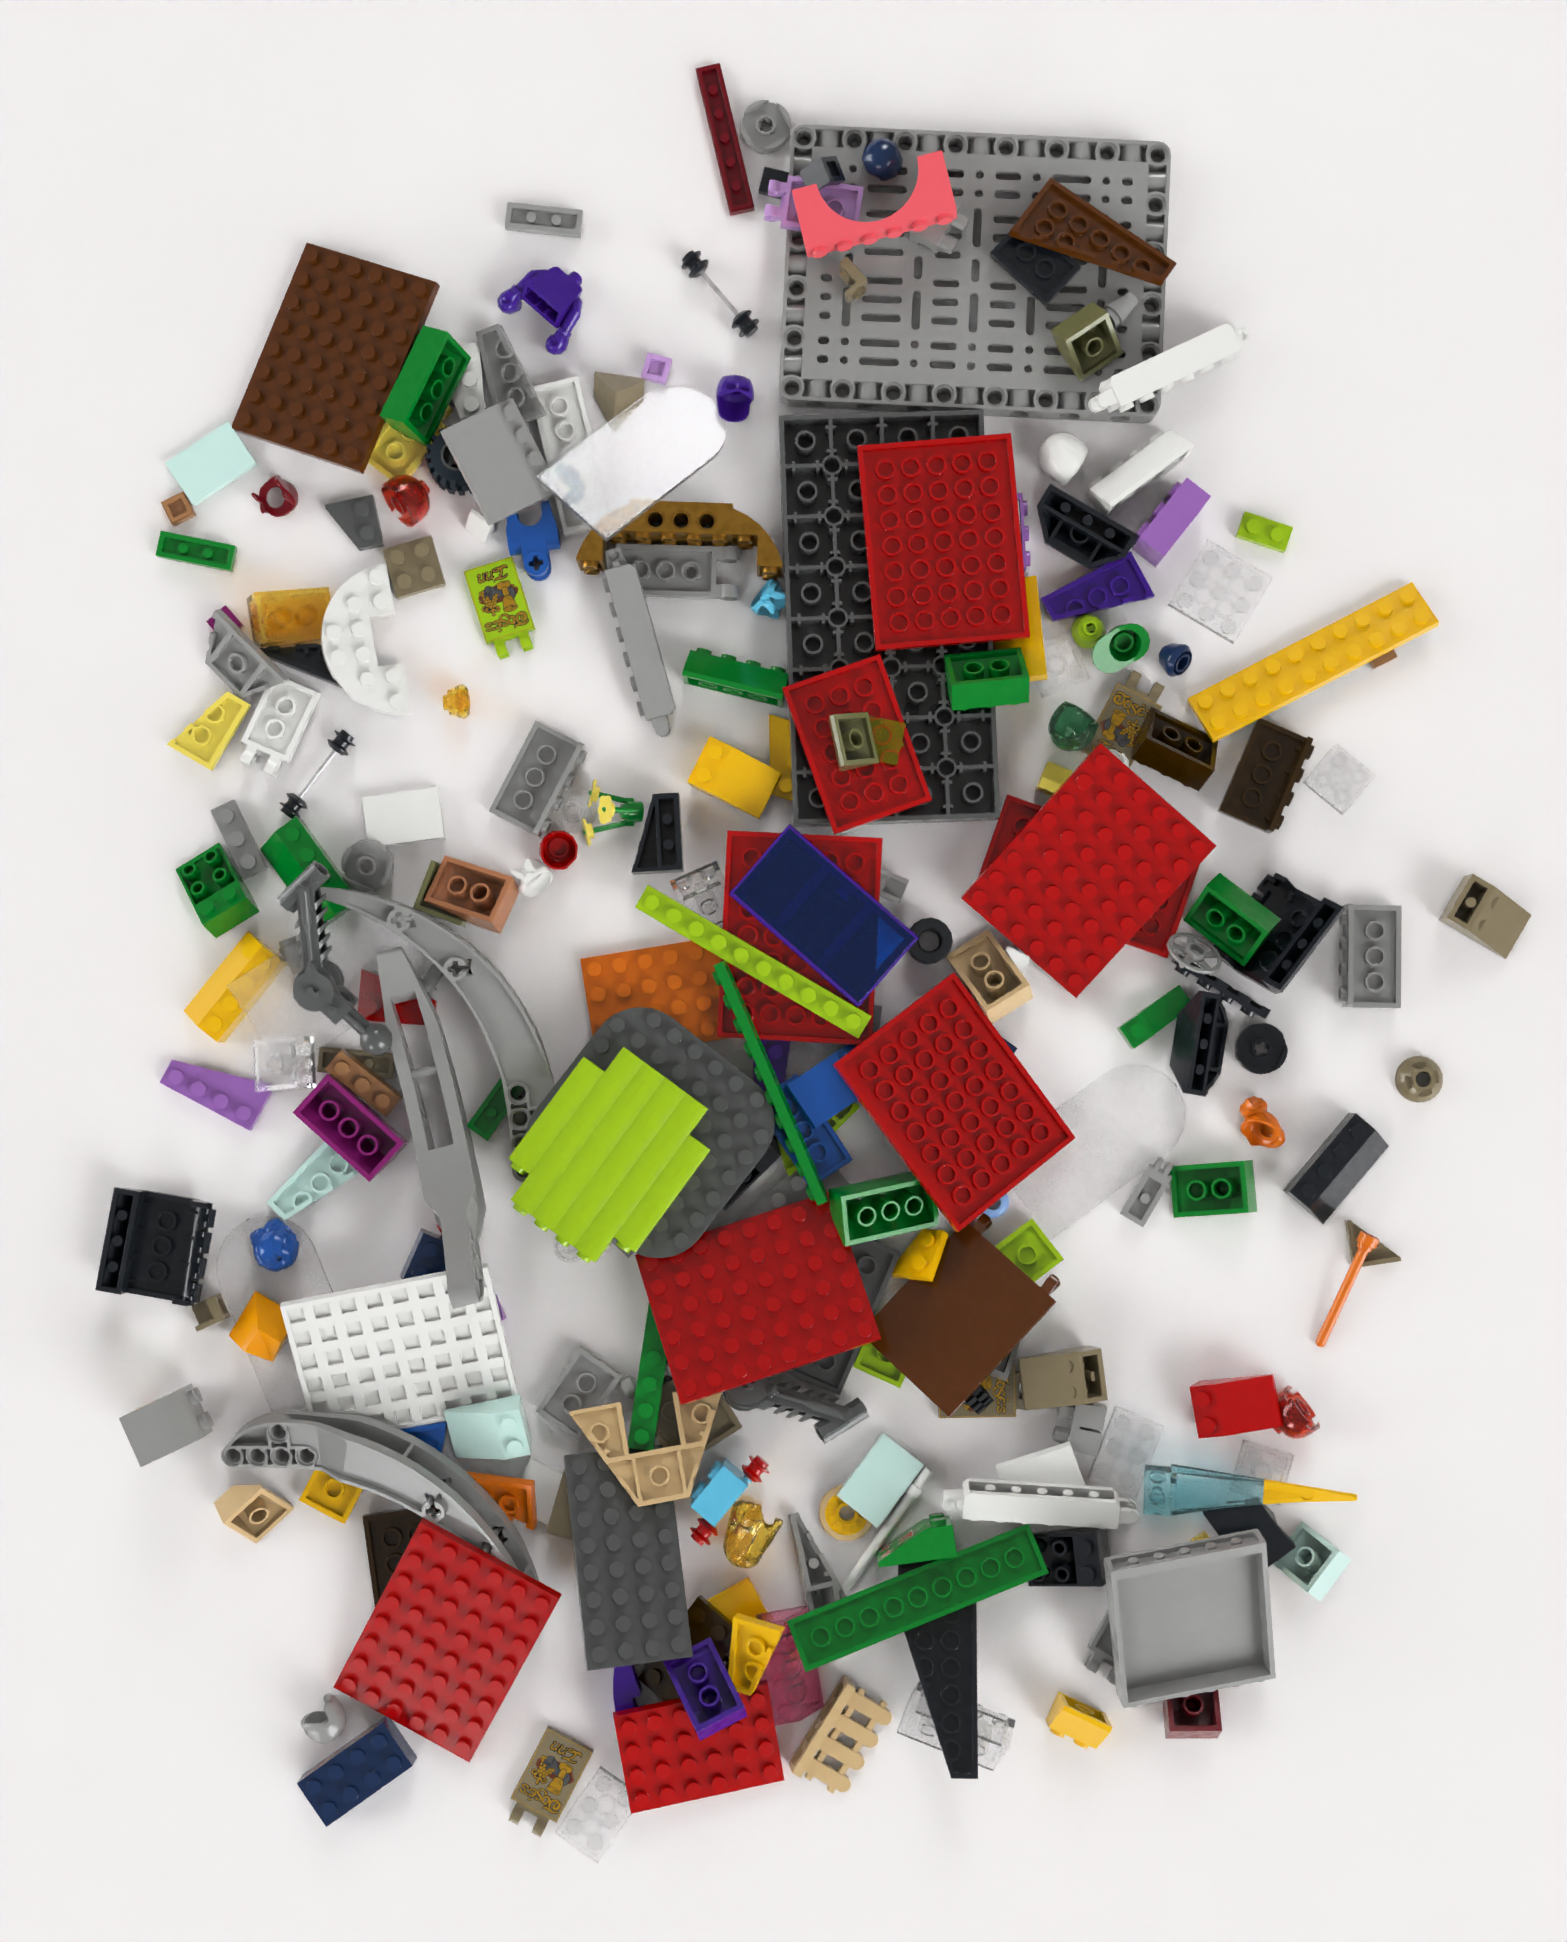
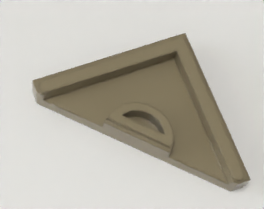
[1345,1220,1401,1267]

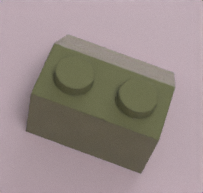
[1051,302,1123,381]

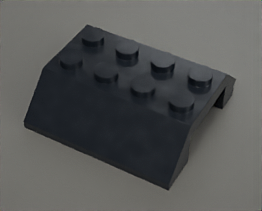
[1213,873,1345,994]
[95,1187,216,1306]

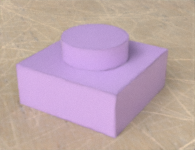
[641,352,673,386]

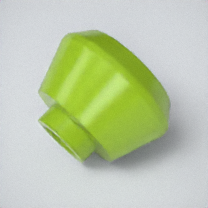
[1071,614,1106,649]

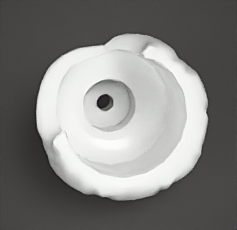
[1039,433,1088,485]

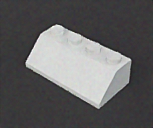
[1086,429,1193,517]

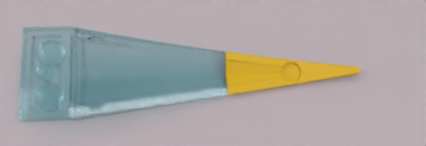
[1143,1464,1357,1516]

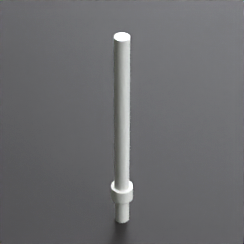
[841,1466,933,1596]

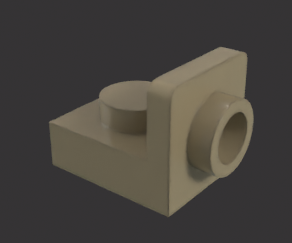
[839,256,867,303]

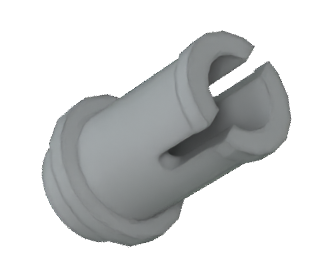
[420,964,444,994]

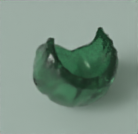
[1048,701,1099,751]

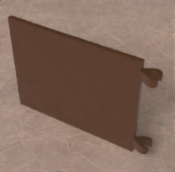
[871,1214,1061,1418]

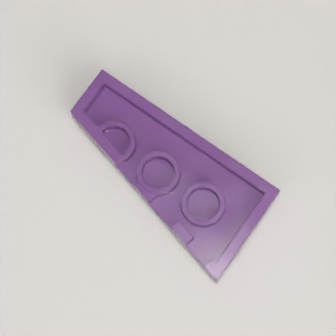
[159,1060,276,1131]

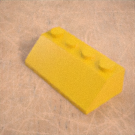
[184,931,287,1043]

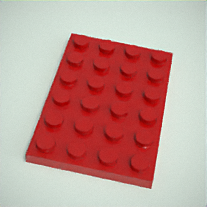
[782,654,932,835]
[613,1679,784,1814]

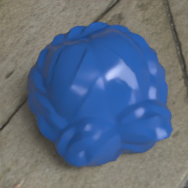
[250,1218,299,1272]

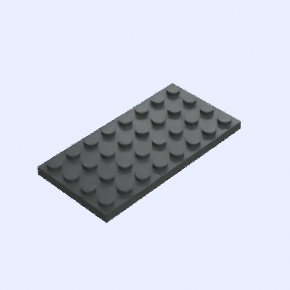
[563,1445,693,1671]

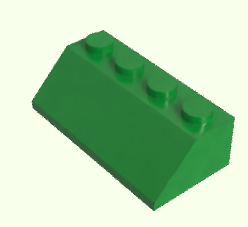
[379,325,471,446]
[682,648,788,707]
[260,817,353,926]
[828,1171,939,1247]

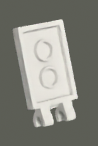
[240,680,321,778]

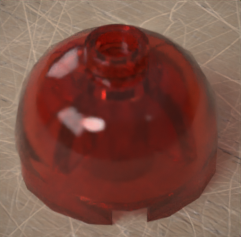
[381,474,430,528]
[1273,1386,1320,1439]

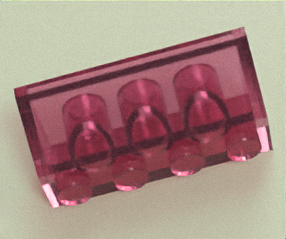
[756,1605,824,1726]

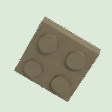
[382,535,446,600]

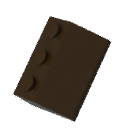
[1131,707,1218,791]

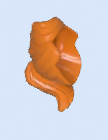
[1239,1096,1285,1148]

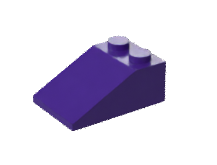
[663,1637,747,1741]

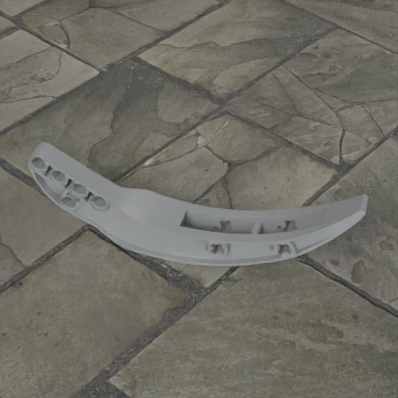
[320,887,554,1182]
[376,946,486,1309]
[221,1411,539,1581]

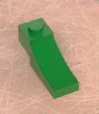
[1117,985,1190,1049]

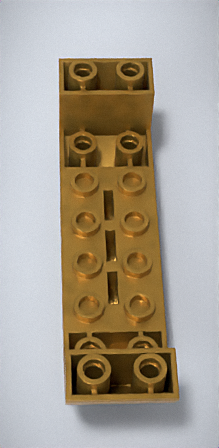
[576,500,783,581]

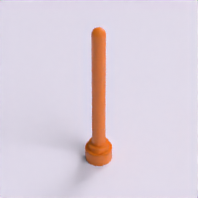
[1315,1231,1380,1347]

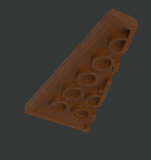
[1008,177,1177,286]

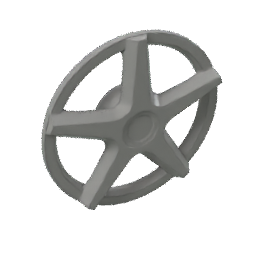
[1166,933,1222,976]

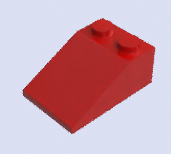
[1189,1374,1283,1438]

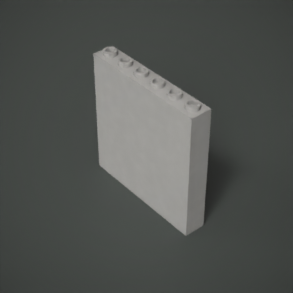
[1104,1528,1276,1708]

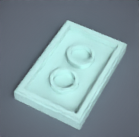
[165,421,258,506]
[836,1433,924,1528]

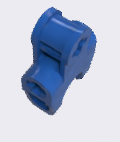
[506,500,561,581]

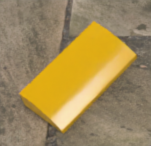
[993,576,1048,682]

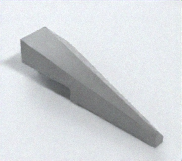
[788,1512,847,1613]

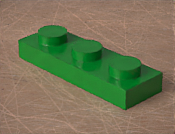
[155,531,238,572]
[467,1078,525,1141]

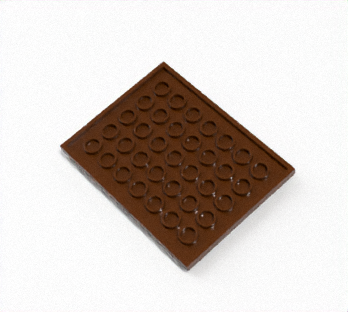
[232,243,440,474]

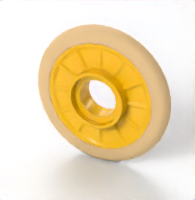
[818,1484,872,1541]

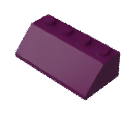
[293,1074,409,1182]

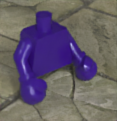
[497,267,583,355]

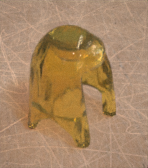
[723,1500,783,1568]

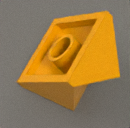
[229,1291,288,1362]

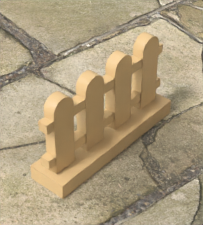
[788,1675,892,1793]

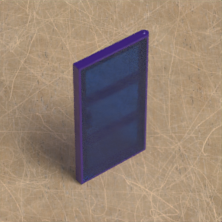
[729,824,919,1008]

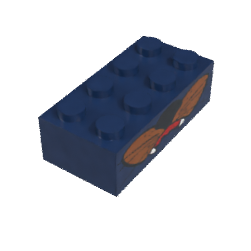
[297,1716,417,1827]

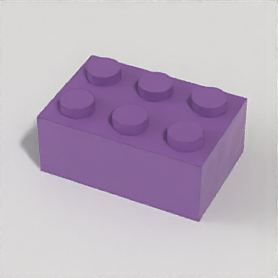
[1132,478,1211,567]

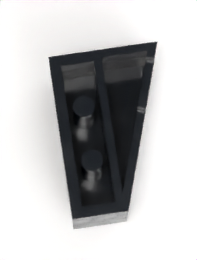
[631,792,684,875]

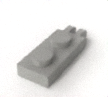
[1120,1157,1173,1227]

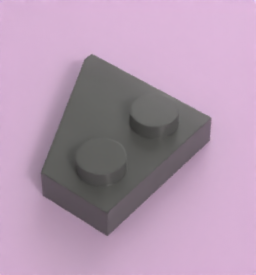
[325,495,385,551]

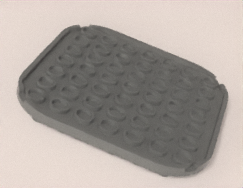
[525,1007,775,1258]

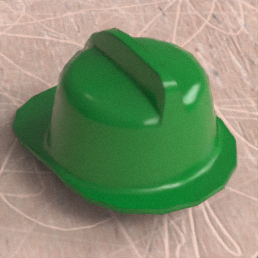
[1092,623,1150,673]

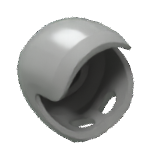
[301,1693,346,1744]

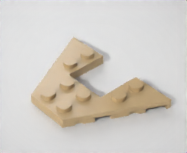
[569,1392,722,1507]

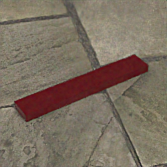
[695,63,755,216]

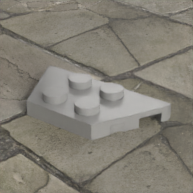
[205,609,289,699]

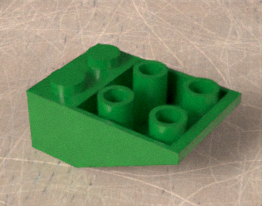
[176,843,260,938]

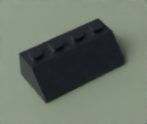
[1283,1113,1389,1224]

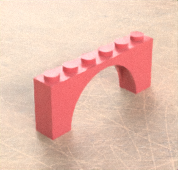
[791,150,957,258]

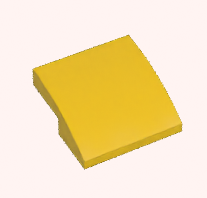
[707,1577,775,1624]

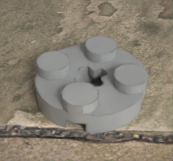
[741,100,791,154]
[341,839,394,891]

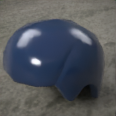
[862,138,903,181]

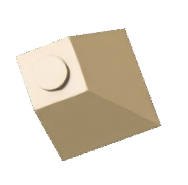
[214,1484,294,1543]

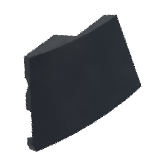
[1202,1496,1296,1567]

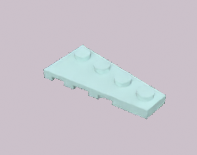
[266,1141,359,1221]

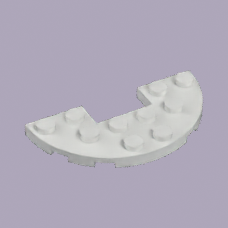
[321,564,412,716]

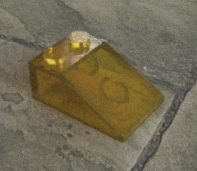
[247,587,331,648]

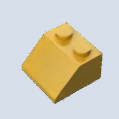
[1046,1691,1112,1749]

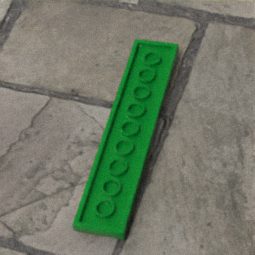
[787,1524,1049,1672]

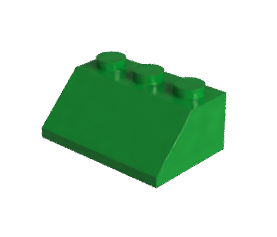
[944,647,1029,711]
[1183,873,1281,967]

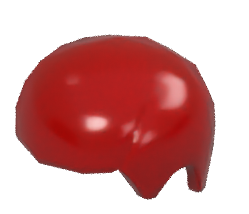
[539,830,578,870]

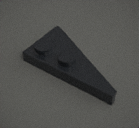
[260,643,342,688]

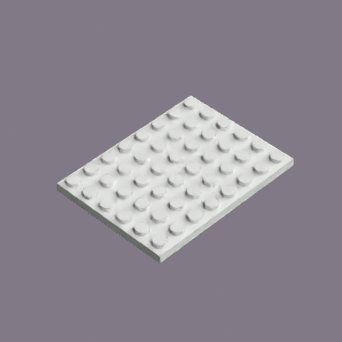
[280,1263,519,1429]

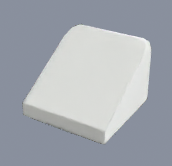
[465,508,496,543]
[1004,946,1030,974]

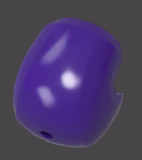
[716,375,754,422]

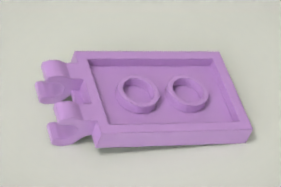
[764,175,864,231]

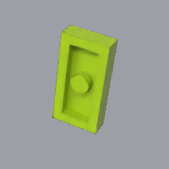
[1235,511,1293,553]

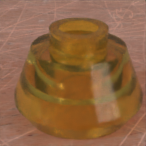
[443,684,470,719]

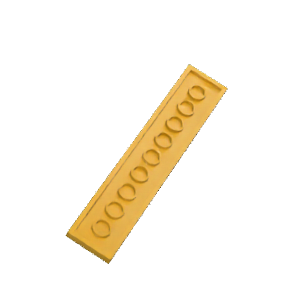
[1187,582,1439,743]

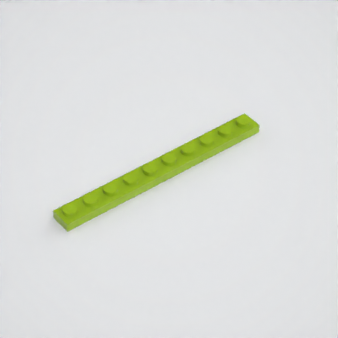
[635,885,872,1039]

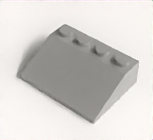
[440,398,560,526]

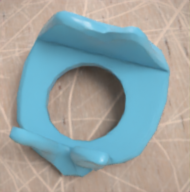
[750,579,785,619]

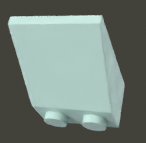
[444,1394,532,1460]

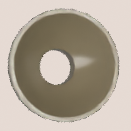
[1395,1056,1443,1103]

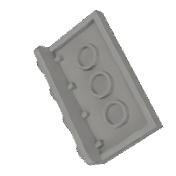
[489,721,588,837]
[1338,904,1402,1008]

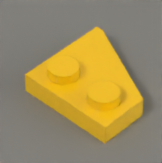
[891,1229,948,1282]

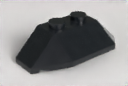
[1036,484,1138,569]
[1169,991,1229,1097]

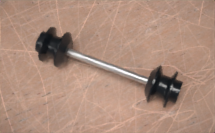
[681,250,759,338]
[280,729,356,819]

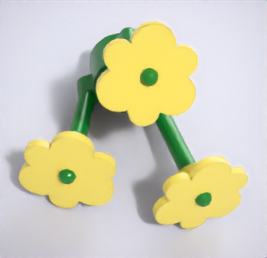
[581,779,644,846]

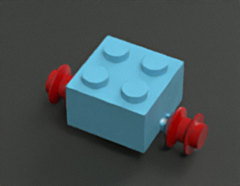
[690,1455,770,1546]

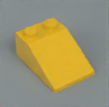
[687,736,782,819]

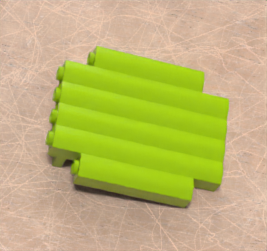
[508,1047,711,1263]

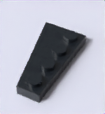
[1171,954,1271,1019]

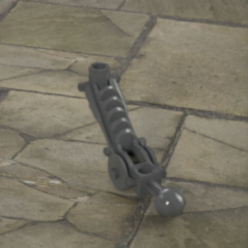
[277,860,392,1056]
[723,1377,869,1444]

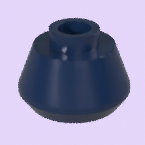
[1159,643,1192,677]

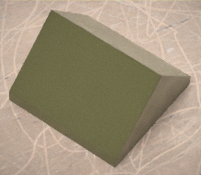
[828,712,879,771]

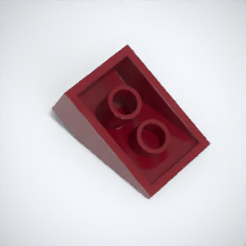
[1163,1690,1222,1739]

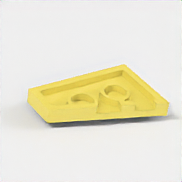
[167,691,251,771]

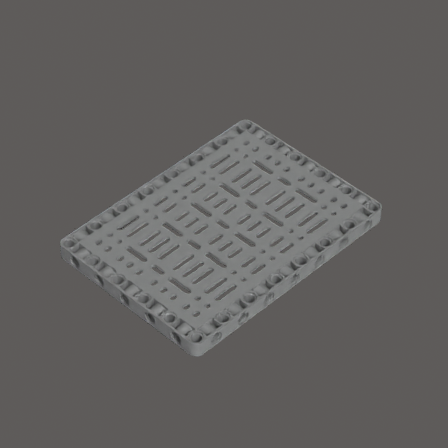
[779,124,1171,424]

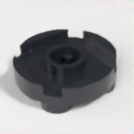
[1235,1023,1288,1074]

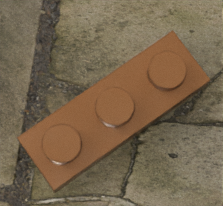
[325,1048,403,1117]

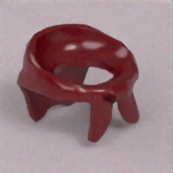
[251,475,298,517]

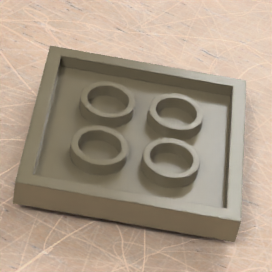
[656,1378,742,1451]

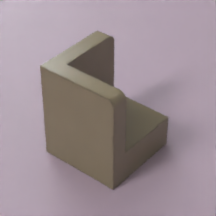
[192,1293,231,1331]

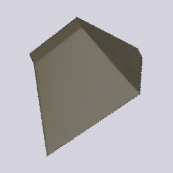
[593,372,645,435]

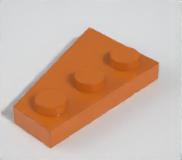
[466,1471,537,1531]

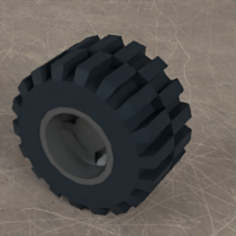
[425,425,472,496]

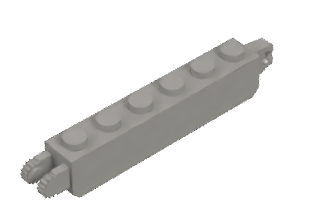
[602,547,676,737]

